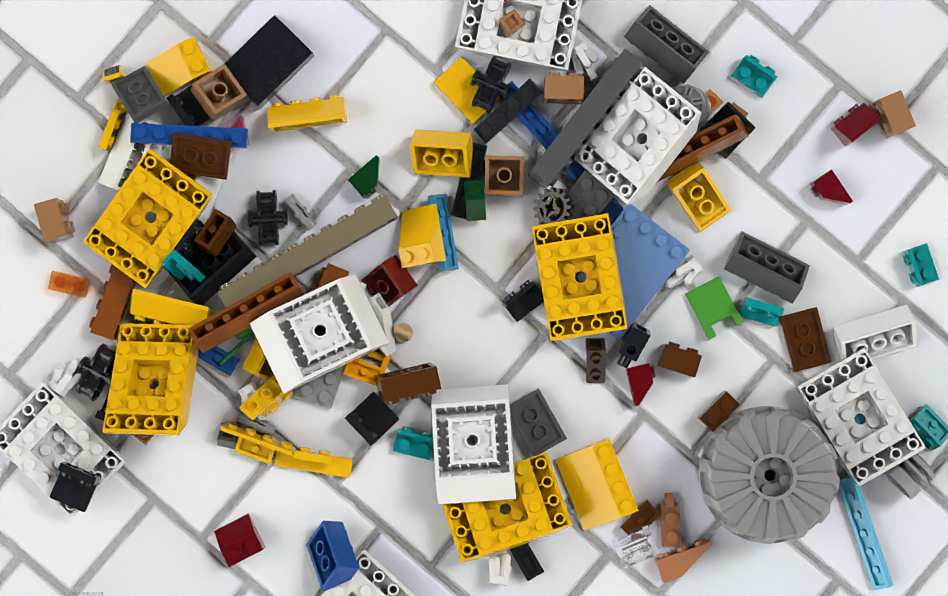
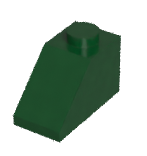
[348,155,380,198]
[464,180,486,221]

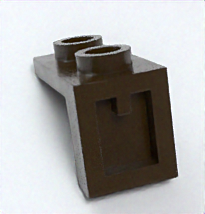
[585,338,606,383]

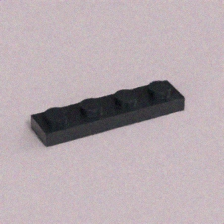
[473,78,543,144]
[450,142,488,220]

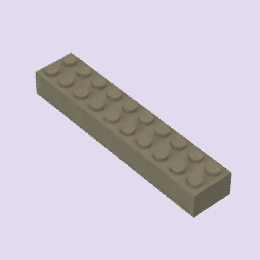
[217,195,398,308]

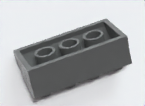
[624,5,709,84]
[724,231,810,304]

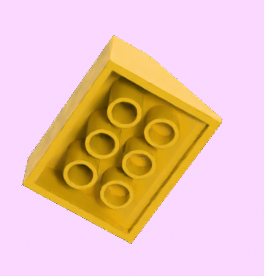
[555,438,639,531]

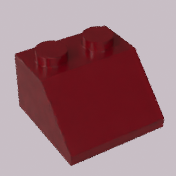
[831,103,882,146]
[361,254,418,307]
[214,513,266,567]

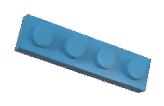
[428,194,459,272]

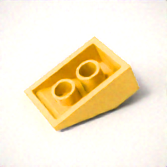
[145,36,212,97]
[665,162,732,233]
[399,204,446,268]

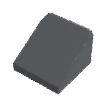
[217,423,240,449]

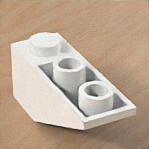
[368,293,396,357]

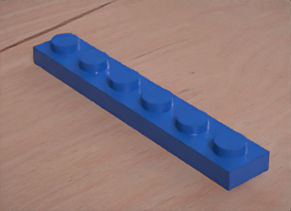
[130,123,248,149]

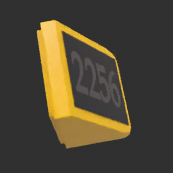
[103,65,125,84]

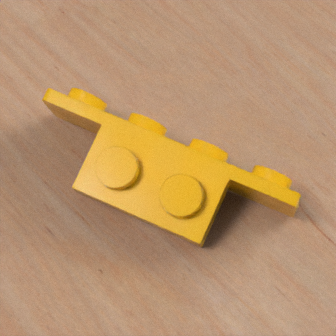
[240,375,292,420]
[220,422,296,464]
[274,447,353,478]

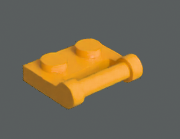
[343,351,391,386]

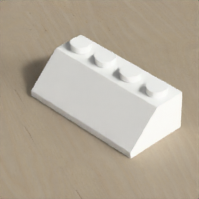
[833,305,917,361]

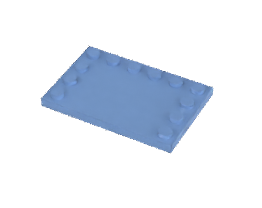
[575,204,690,340]

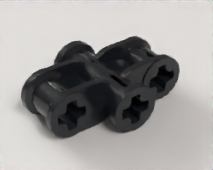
[471,56,513,113]
[248,190,288,246]
[76,344,116,401]

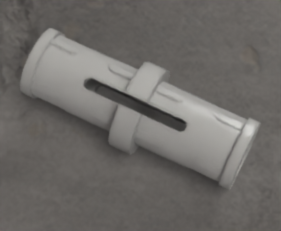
[283,194,317,231]
[236,412,277,437]

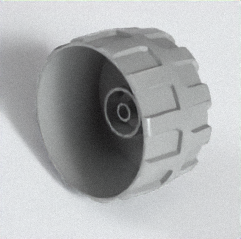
[698,406,840,544]

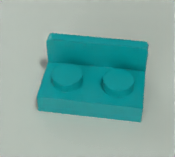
[731,55,778,97]
[903,243,939,287]
[162,250,205,283]
[739,297,784,327]
[909,404,948,451]
[393,426,434,460]

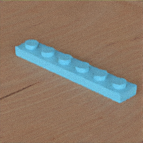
[839,477,893,590]

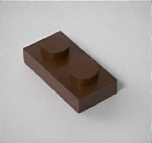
[620,500,661,541]

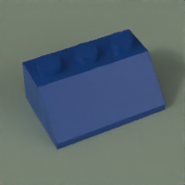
[306,521,359,591]

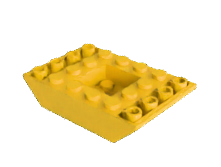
[83,148,213,288]
[532,213,628,341]
[102,323,198,436]
[442,452,572,563]

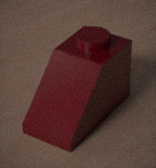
[810,170,853,205]
[625,363,656,406]

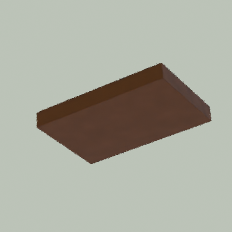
[170,132,232,180]
[779,307,832,372]

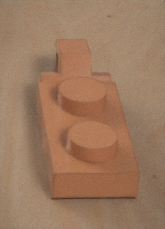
[660,493,682,547]

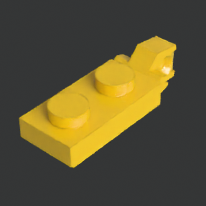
[99,98,127,151]

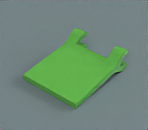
[685,276,743,340]

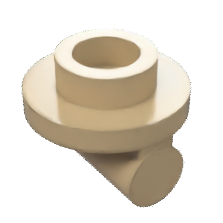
[393,323,413,342]

